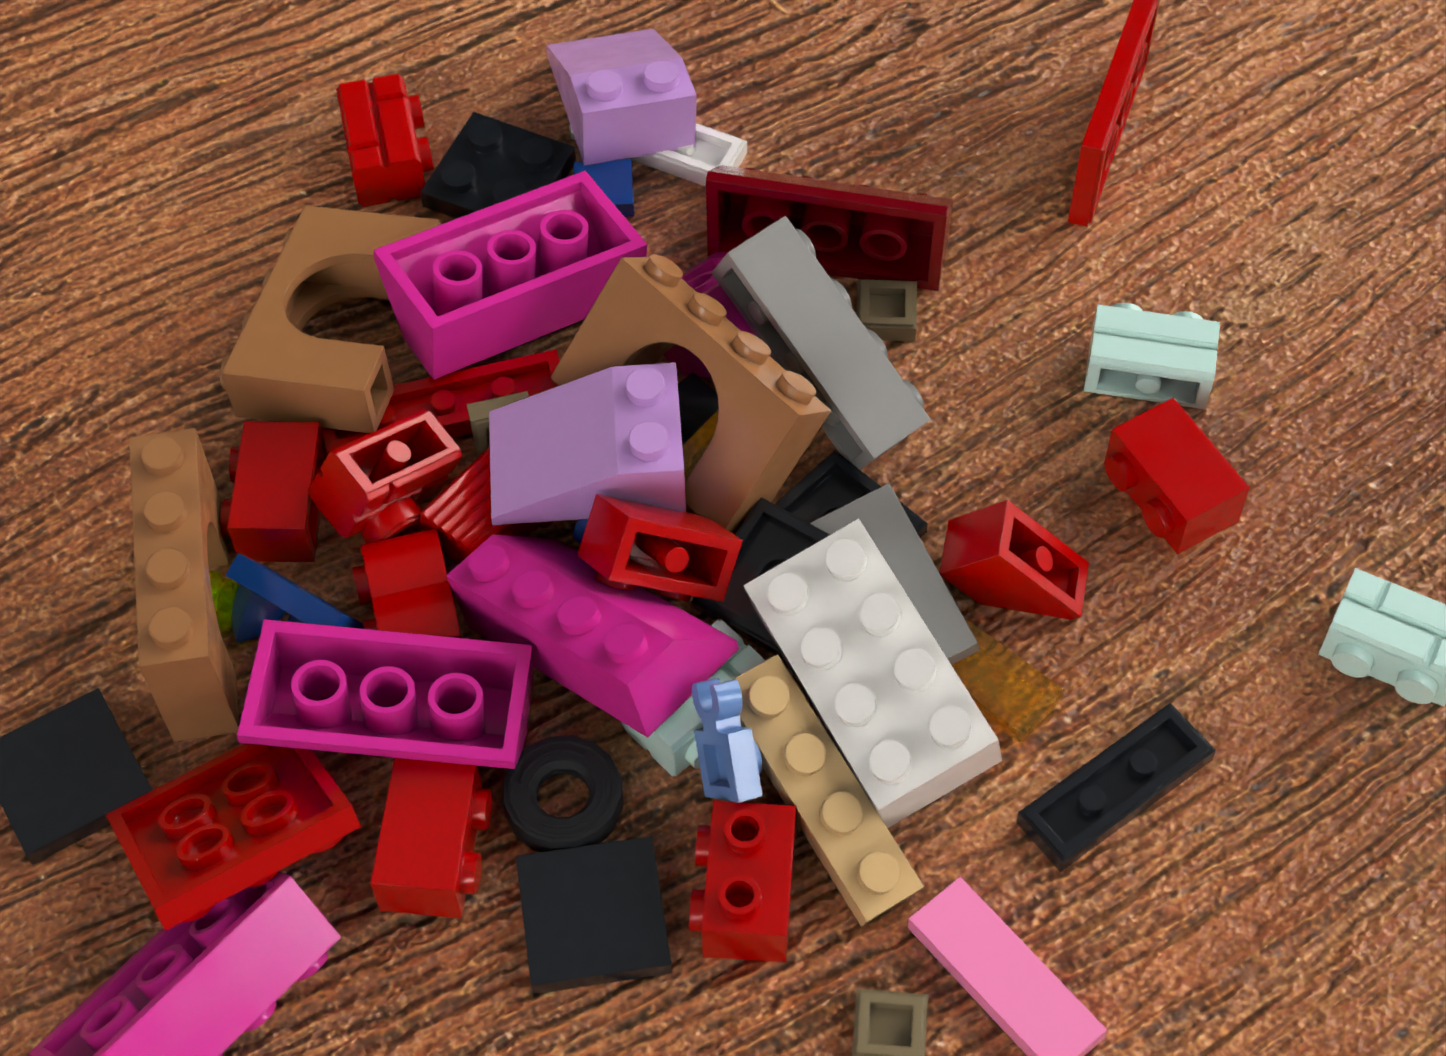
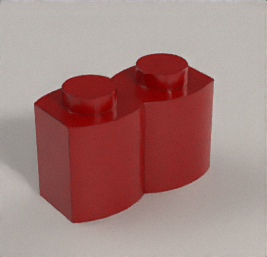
[352,528,462,638]

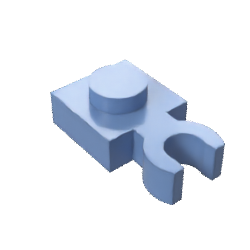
[692,678,762,802]

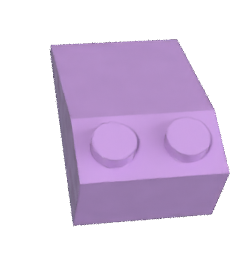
[546,29,697,165]
[489,363,686,525]

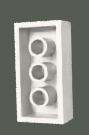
[743,519,1002,828]

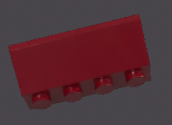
[706,165,953,291]

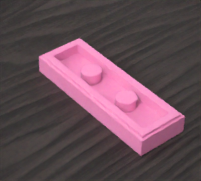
[907,877,1107,1056]

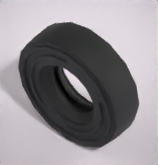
[502,735,624,852]

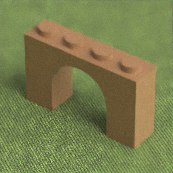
[220,205,441,433]
[550,254,832,533]
[129,428,240,742]

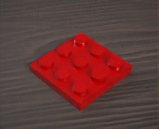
[105,743,361,931]

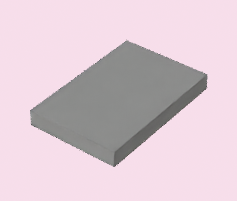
[810,483,980,665]

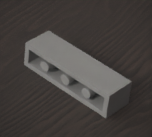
[712,215,931,470]

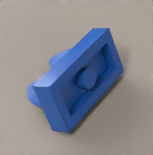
[225,553,364,643]

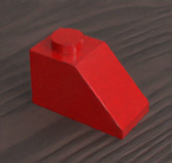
[939,500,1089,620]

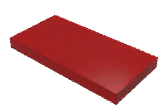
[1068,0,1160,227]

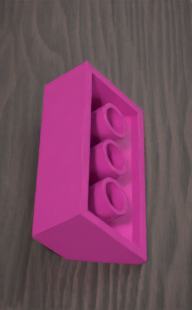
[373,171,648,380]
[446,534,739,738]
[237,619,533,769]
[28,871,341,1056]

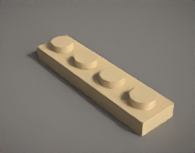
[732,654,924,927]

